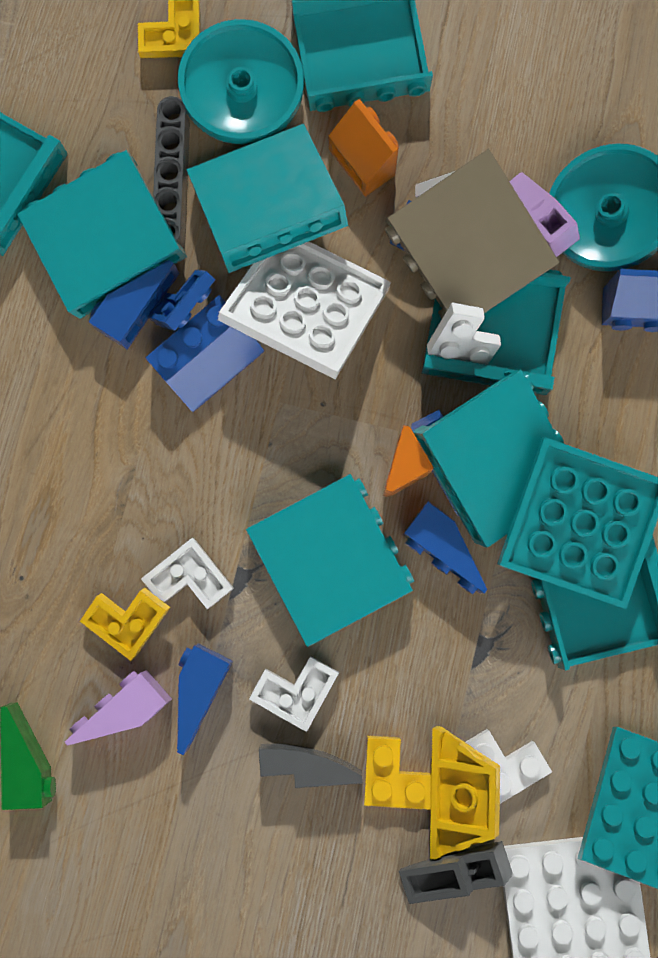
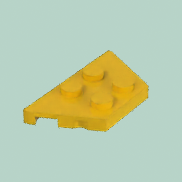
[430,726,500,860]

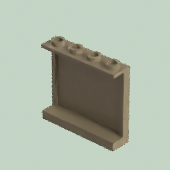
[385,148,560,319]

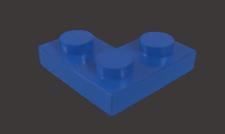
[148,270,215,331]

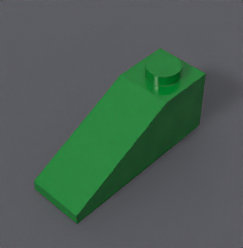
[0,702,56,810]

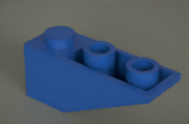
[403,502,487,595]

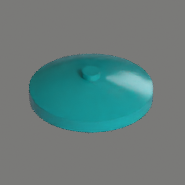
[178,19,304,144]
[549,143,658,272]

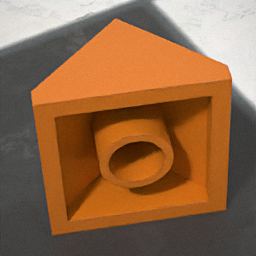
[383,425,434,497]

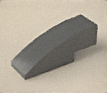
[259,744,363,788]
[399,841,513,904]

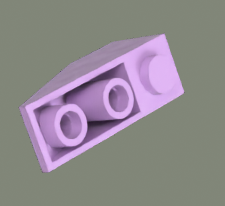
[509,172,580,257]
[65,670,172,746]

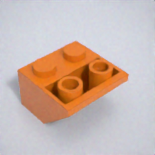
[328,99,399,197]

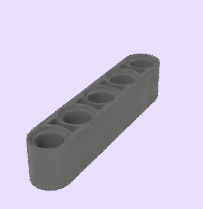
[153,96,190,249]

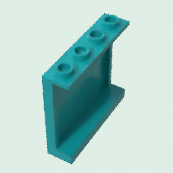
[291,0,433,112]
[0,112,68,256]
[186,123,348,273]
[17,150,187,319]
[421,270,571,395]
[413,370,564,548]
[246,474,415,647]
[531,535,658,671]

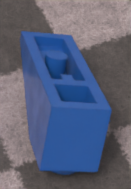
[89,260,180,350]
[177,644,233,755]

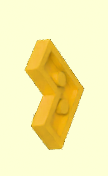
[138,0,201,58]
[80,588,171,661]
[364,736,431,810]

